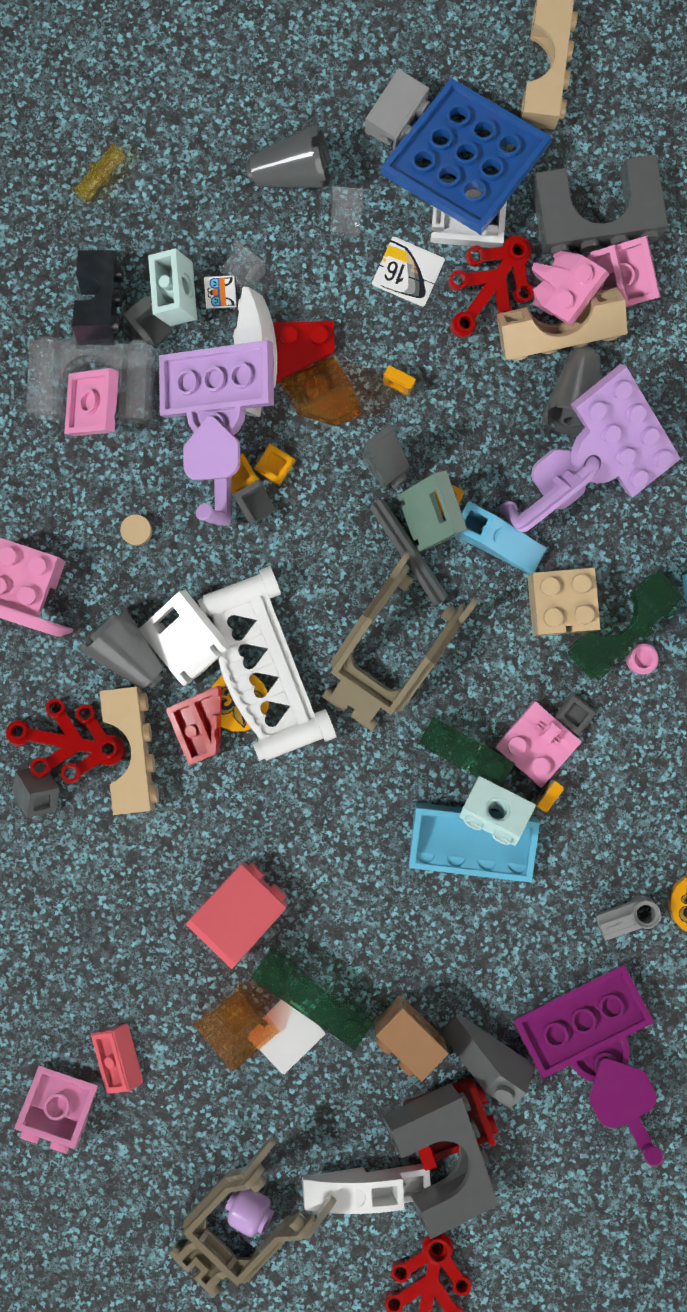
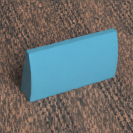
[409,802,540,883]

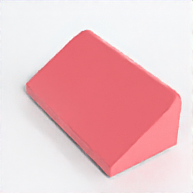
[91,1024,143,1094]

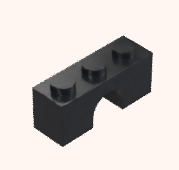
[72,250,124,345]

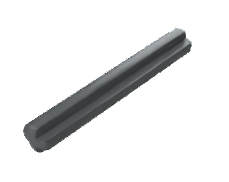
[370,499,448,606]

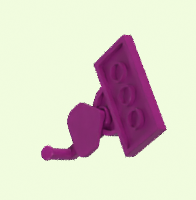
[512,964,663,1166]

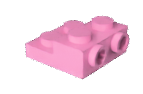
[14,1066,98,1154]

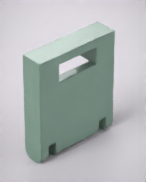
[398,470,467,553]

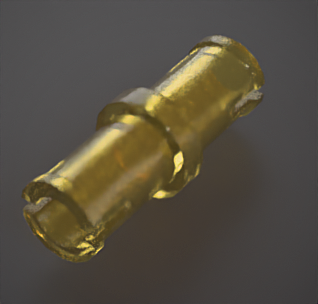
[73,144,126,203]

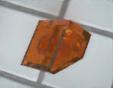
[279,357,363,426]
[193,983,280,1072]

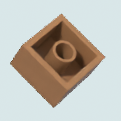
[374,994,449,1082]

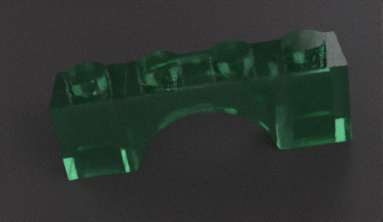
[562,570,684,681]
[251,945,373,1050]

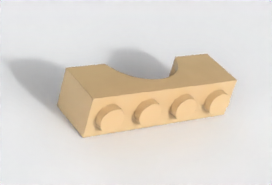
[520,0,578,130]
[497,288,628,360]
[100,687,159,815]

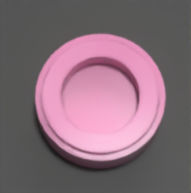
[626,644,659,674]

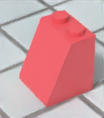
[185,861,288,969]

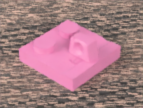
[64,368,119,436]
[494,701,581,788]

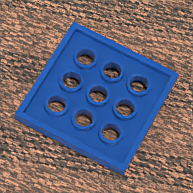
[381,78,551,235]

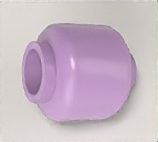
[225,1188,274,1237]

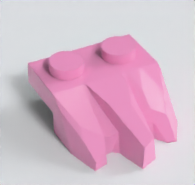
[586,236,661,307]
[532,251,609,327]

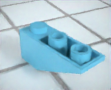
[455,502,546,574]

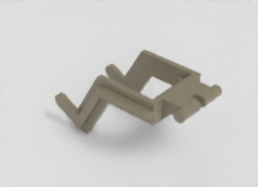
[322,551,479,731]
[168,1136,337,1298]

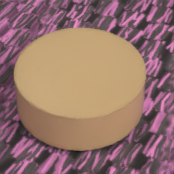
[120,515,152,546]

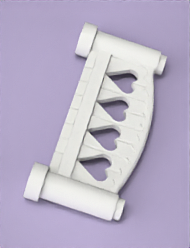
[198,566,337,761]

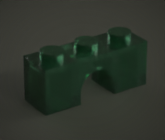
[416,717,515,787]

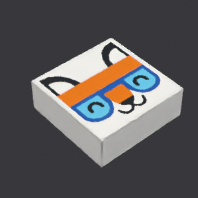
[204,276,237,309]

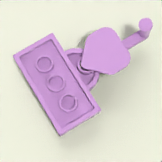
[159,340,274,526]
[499,364,681,532]

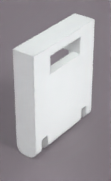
[430,179,507,248]
[139,590,230,686]

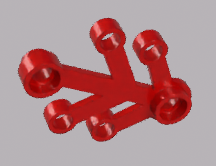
[448,236,534,338]
[6,698,125,784]
[385,1233,471,1312]

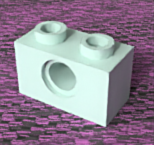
[148,248,197,326]
[459,776,536,846]

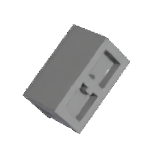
[365,69,430,151]

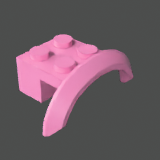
[0,538,74,637]

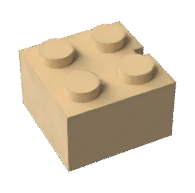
[528,568,601,637]

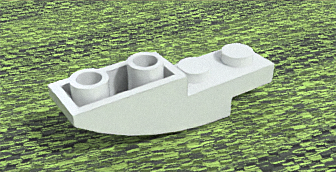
[233,287,277,417]
[302,1164,431,1214]

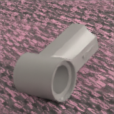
[595,895,661,941]

